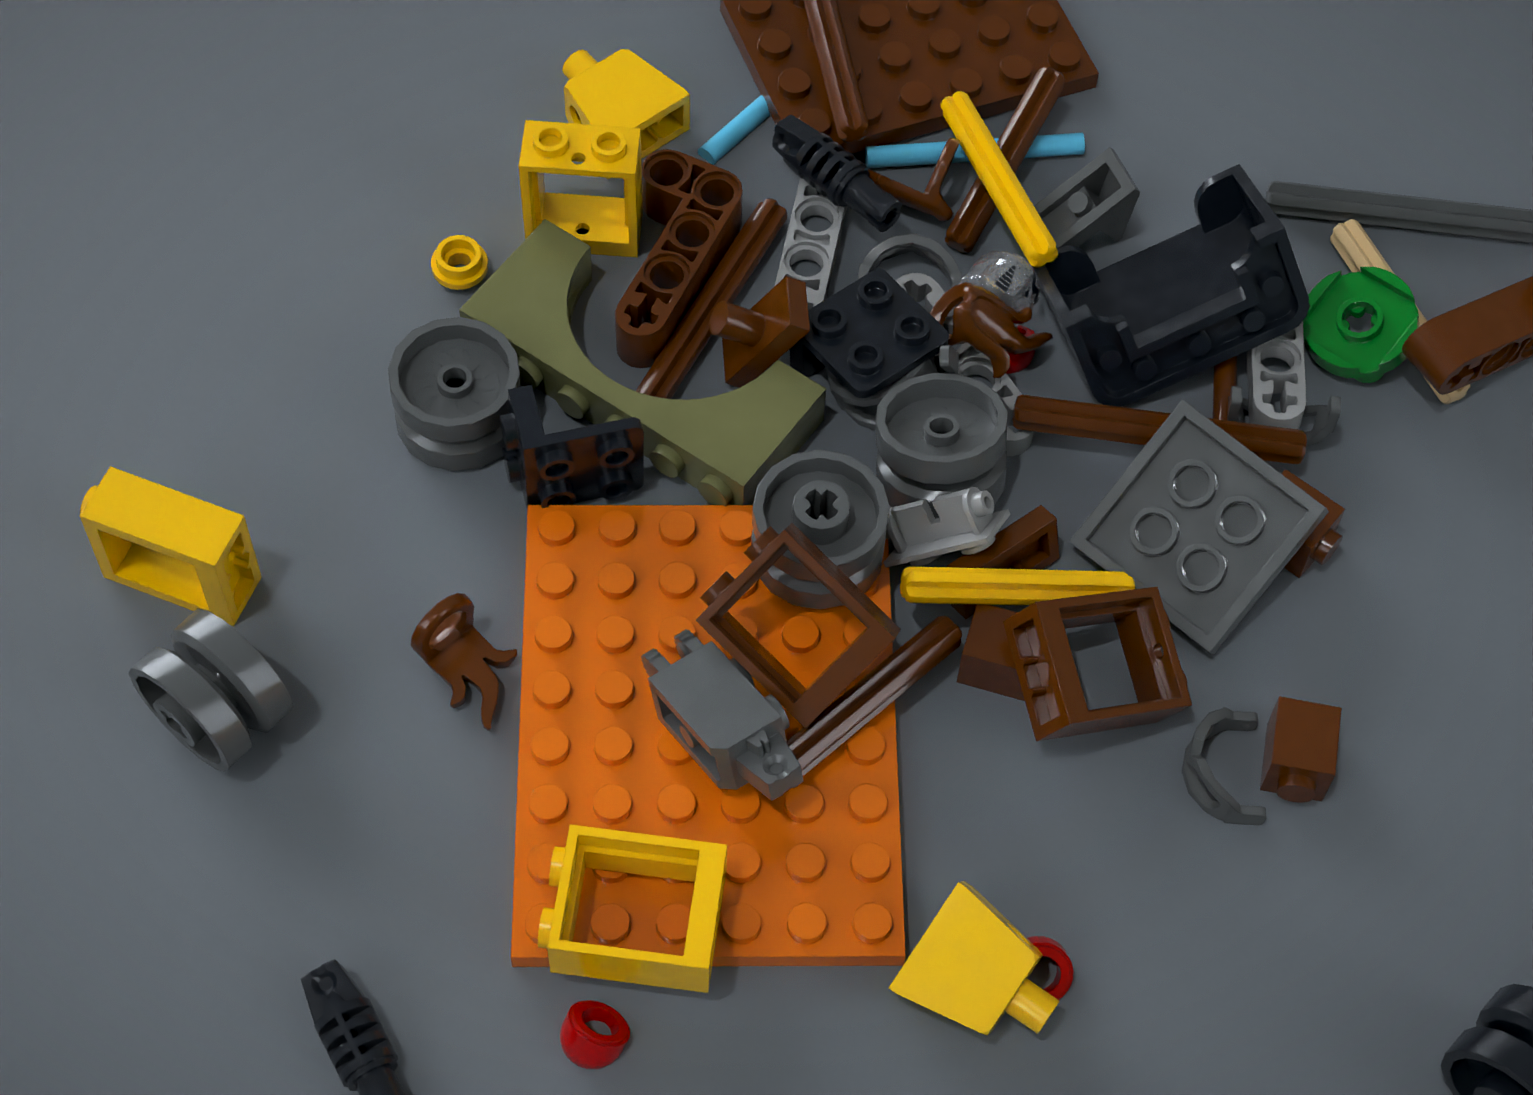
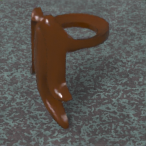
[868,138,960,222]
[930,282,1053,378]
[411,593,517,731]

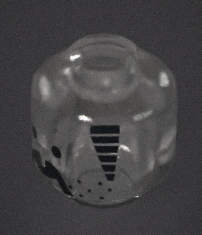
[957,251,1040,328]

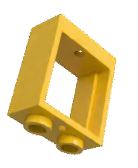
[518,120,643,258]
[80,466,262,626]
[538,824,727,993]

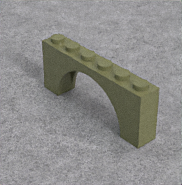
[459,219,826,507]

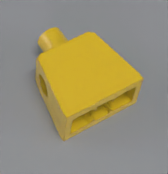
[562,49,690,180]
[889,881,1060,1035]

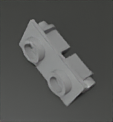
[883,487,1011,567]

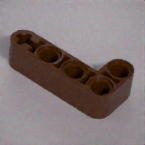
[615,149,743,368]
[1402,276,1533,395]

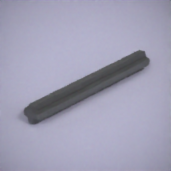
[1265,181,1533,243]

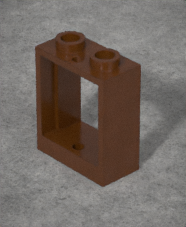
[696,523,901,729]
[1003,587,1192,742]

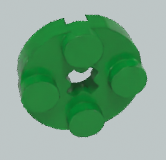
[1303,267,1419,383]

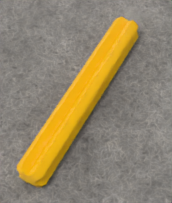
[940,91,1058,268]
[900,566,1135,605]

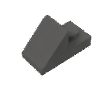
[1034,147,1140,248]

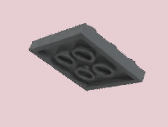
[1069,399,1329,655]

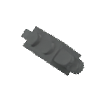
[641,629,804,801]

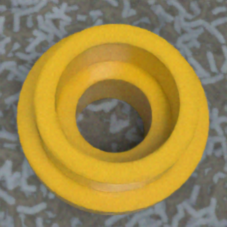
[431,235,488,290]

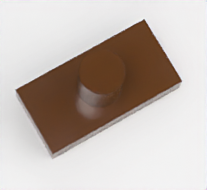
[709,276,810,387]
[946,505,1060,619]

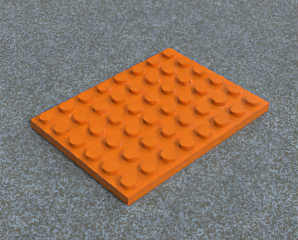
[511,505,906,967]

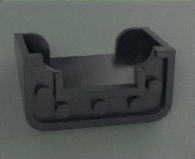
[1031,164,1310,407]

